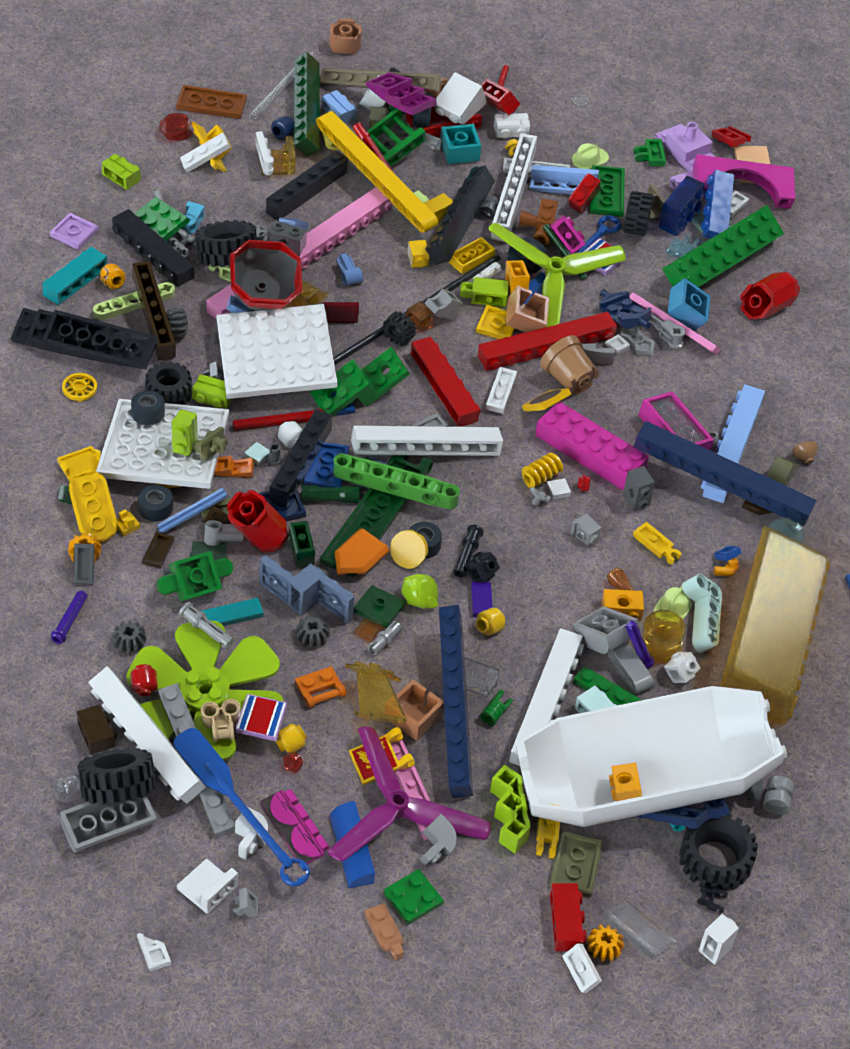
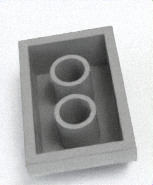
[573,606,640,654]

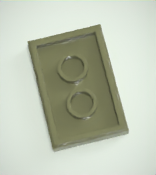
[549,831,603,897]

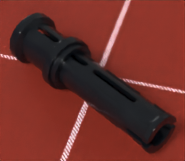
[453,524,484,578]

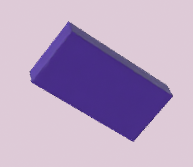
[471,582,492,617]

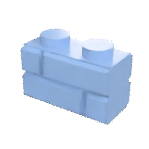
[321,90,357,124]

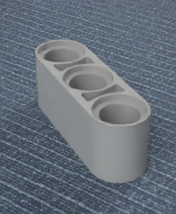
[608,642,654,695]

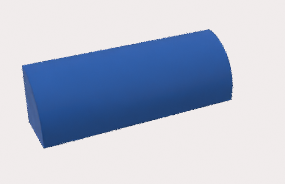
[330,801,375,888]

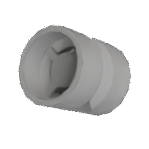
[763,776,794,815]

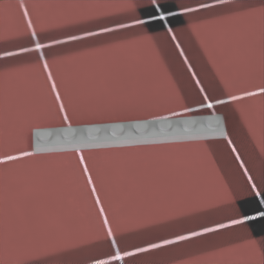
[158,683,235,837]

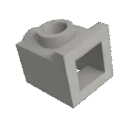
[570,514,602,546]

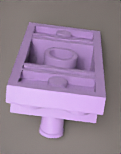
[655,122,715,172]

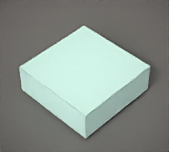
[244,442,269,466]

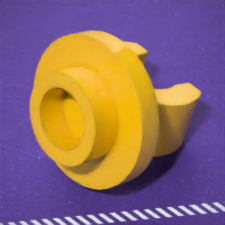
[505,139,519,157]

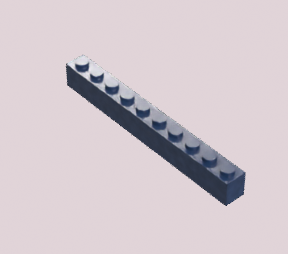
[633,421,817,527]
[439,605,473,798]

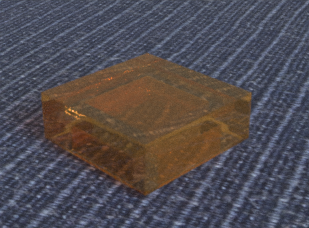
[354,618,382,643]

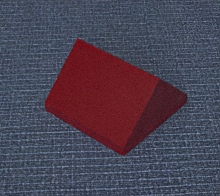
[321,302,359,323]

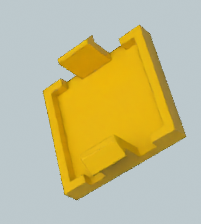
[57,446,102,482]

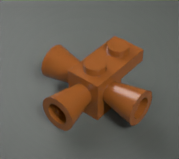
[518,199,558,246]

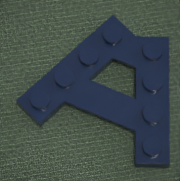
[637,798,730,829]

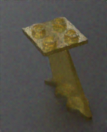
[345,661,407,724]

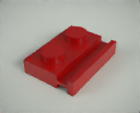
[712,126,751,147]

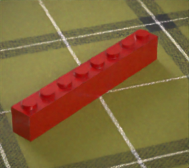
[477,312,617,371]

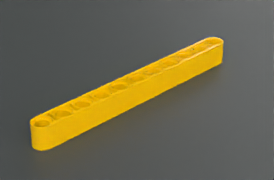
[316,111,438,233]

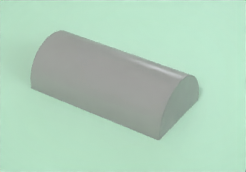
[60,796,157,853]

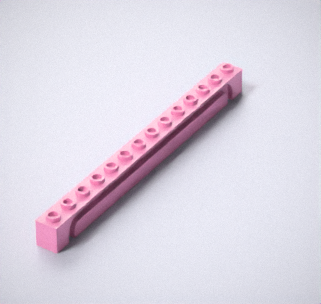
[206,187,393,319]

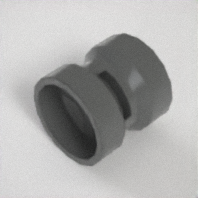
[479,196,499,219]

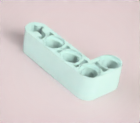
[682,574,722,653]

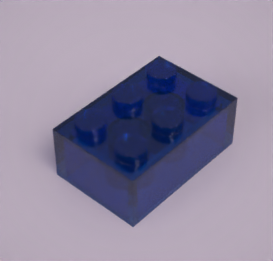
[659,176,705,236]

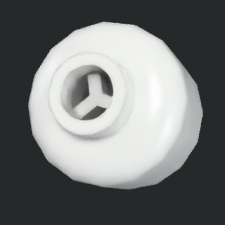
[278,421,303,449]

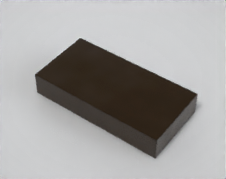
[142,532,175,569]

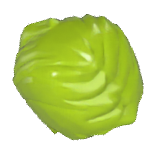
[401,574,439,609]

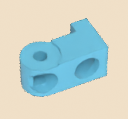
[182,201,205,234]

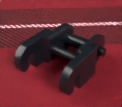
[697,887,728,913]

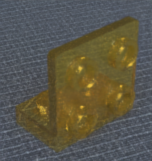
[260,136,296,176]

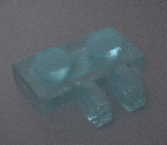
[667,235,700,258]

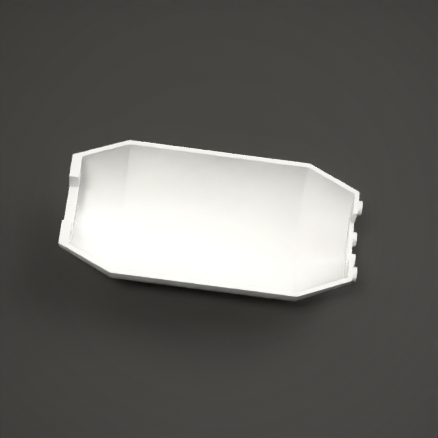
[516,686,787,827]

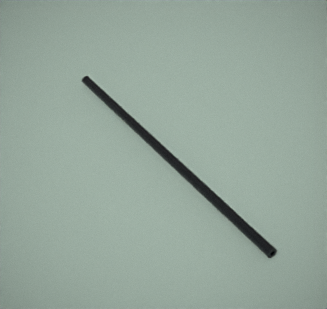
[333,254,500,365]

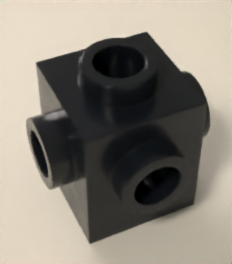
[465,551,500,582]

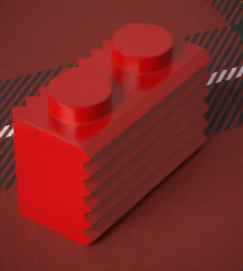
[568,173,601,214]

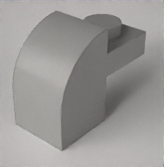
[419,814,456,865]

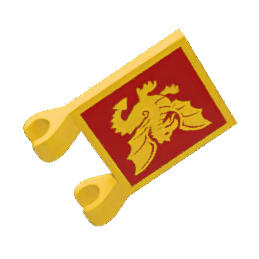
[348,727,415,785]

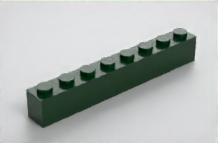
[294,51,320,157]

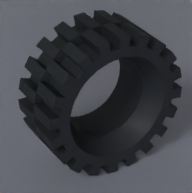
[195,220,257,267]
[77,747,156,805]
[679,814,758,891]

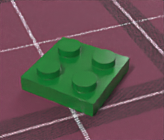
[383,869,444,925]

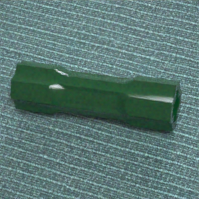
[301,485,359,503]

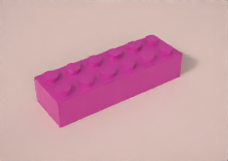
[535,401,649,491]

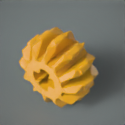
[68,533,101,563]
[587,924,625,962]

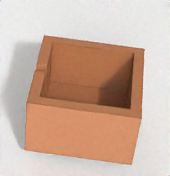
[506,286,549,332]
[385,679,444,741]

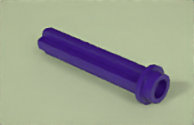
[51,590,88,644]
[626,620,654,669]

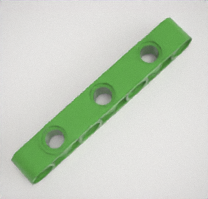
[333,453,460,509]

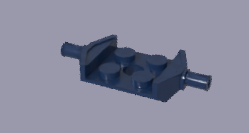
[599,289,651,329]

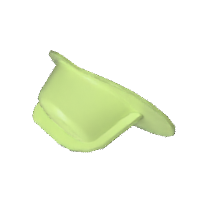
[572,143,609,169]
[653,586,692,626]

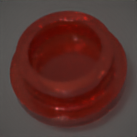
[283,752,303,773]

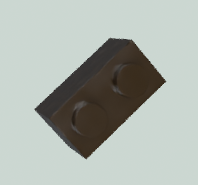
[76,704,117,755]

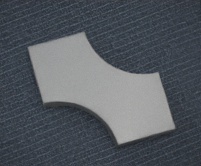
[620,326,655,357]

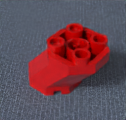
[740,272,800,319]
[227,490,289,553]

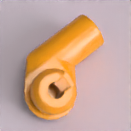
[713,558,739,577]

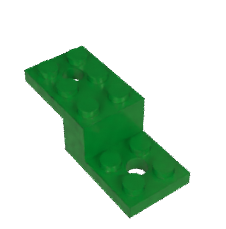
[310,347,410,417]

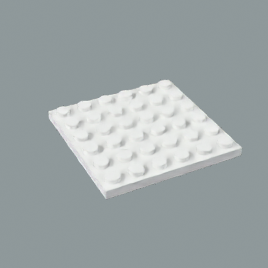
[216,304,337,399]
[96,399,229,489]

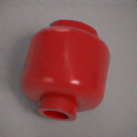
[130,664,158,696]

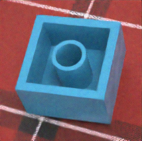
[668,278,711,331]

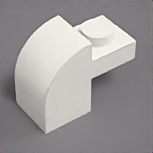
[235,807,268,860]

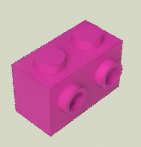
[550,215,585,254]

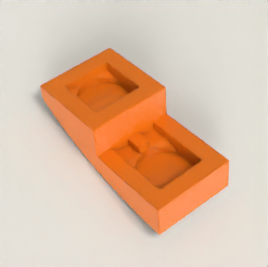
[214,455,254,478]

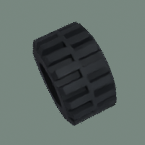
[623,191,653,236]
[145,361,192,405]

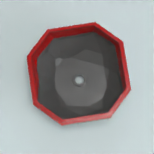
[230,240,303,310]

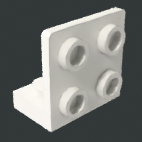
[177,859,238,914]

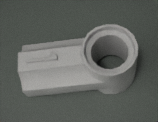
[204,520,243,546]

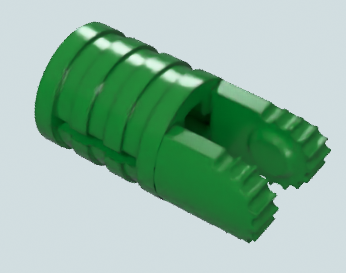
[480,689,514,726]

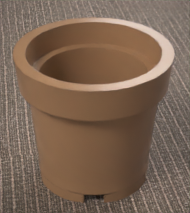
[540,335,599,395]

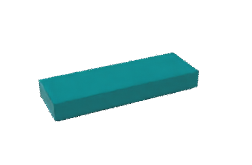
[201,598,264,626]

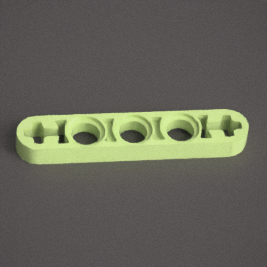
[93,282,175,320]

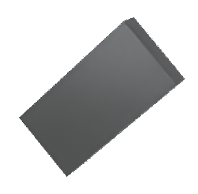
[73,543,95,584]

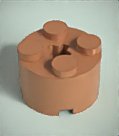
[329,19,362,55]

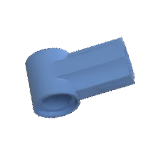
[336,253,363,286]

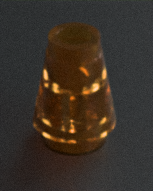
[606,567,634,590]

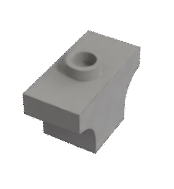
[425,289,462,321]

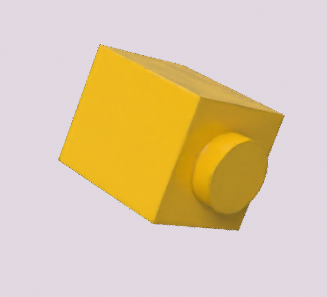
[408,240,429,268]

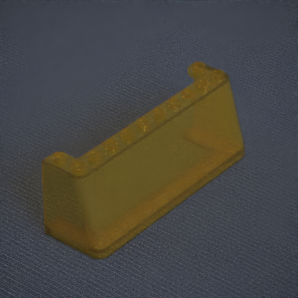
[720,526,831,725]

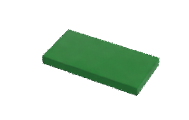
[590,165,625,217]

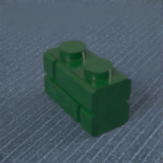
[288,521,315,567]

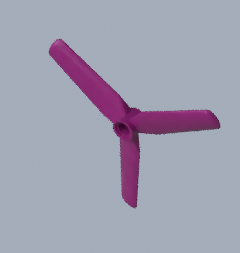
[328,727,491,861]

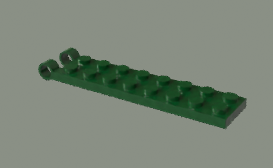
[320,455,434,578]

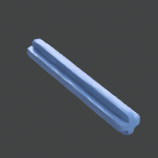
[157,488,228,533]

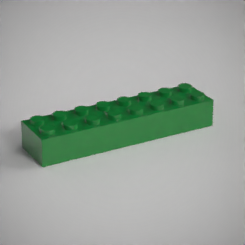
[662,205,784,287]

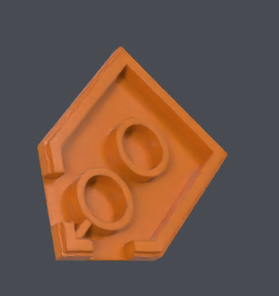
[335,529,389,575]

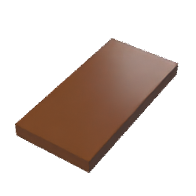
[176,85,247,119]

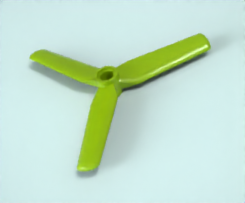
[488,223,626,327]

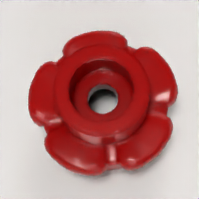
[578,474,591,493]

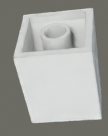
[434,72,487,125]

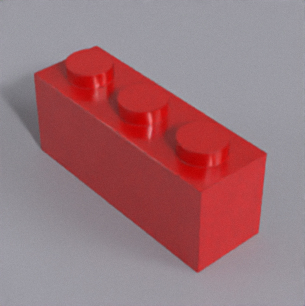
[481,79,520,115]
[550,883,587,951]

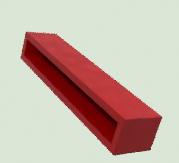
[410,336,481,427]

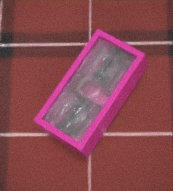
[638,391,714,450]

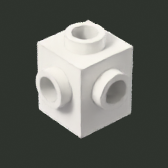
[664,652,700,683]

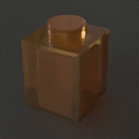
[406,301,434,333]

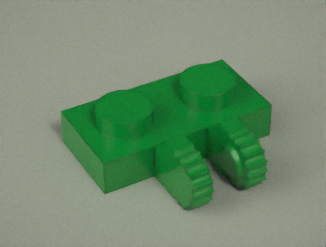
[633,139,666,166]

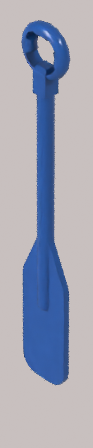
[524,215,621,304]
[174,728,310,887]

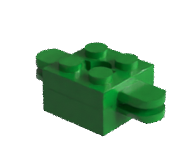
[156,551,233,602]

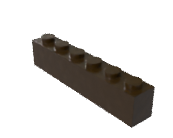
[132,260,176,360]

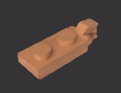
[364,903,404,961]

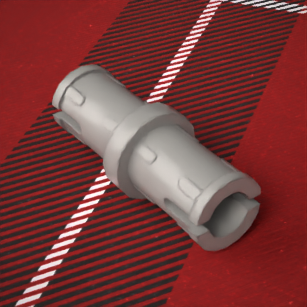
[367,621,402,656]

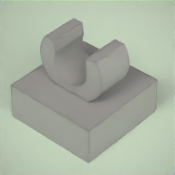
[203,362,224,381]
[233,887,258,918]

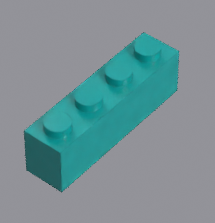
[42,246,107,305]

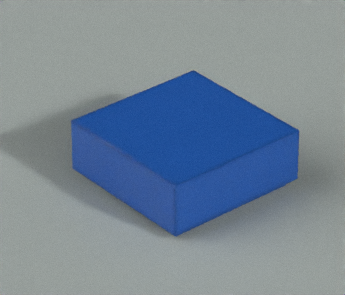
[714,545,742,561]

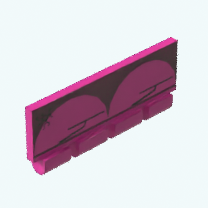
[260,789,330,864]

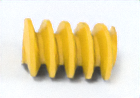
[521,453,563,488]

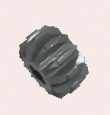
[166,307,188,338]
[296,615,330,648]
[112,620,147,655]

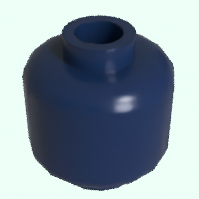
[271,116,294,140]

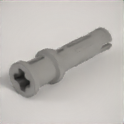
[179,602,234,649]

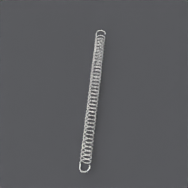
[249,52,313,122]

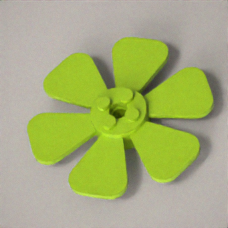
[126,620,284,761]

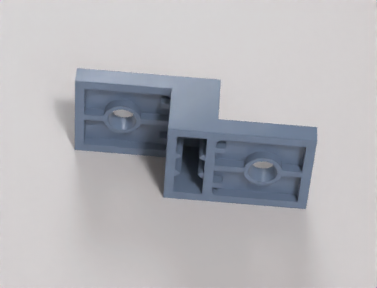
[259,555,354,624]

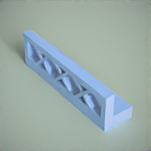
[530,165,599,194]

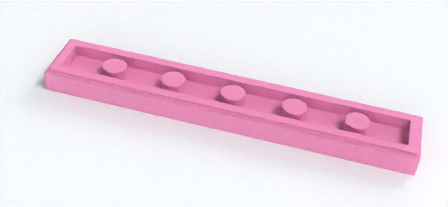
[630,292,721,354]
[379,736,430,840]

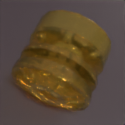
[642,610,685,663]

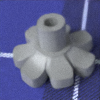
[178,229,196,246]
[529,487,552,507]

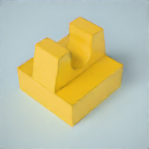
[117,509,140,536]

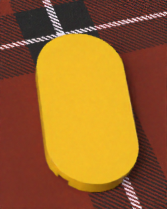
[69,469,118,543]

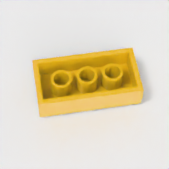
[448,237,495,274]

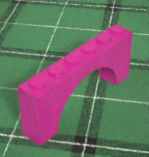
[693,154,795,209]

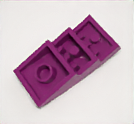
[365,72,437,115]

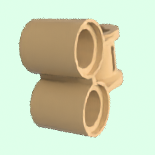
[201,699,241,742]

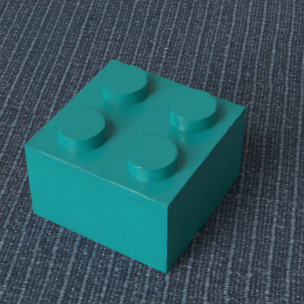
[440,124,482,164]

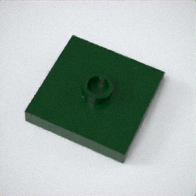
[353,585,406,628]

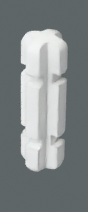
[473,262,501,281]

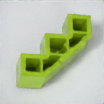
[490,765,531,854]

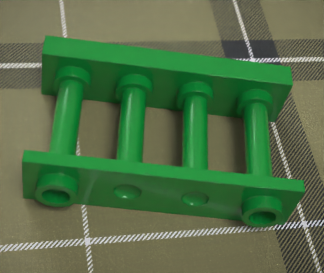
[367,109,426,168]

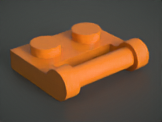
[295,666,347,709]

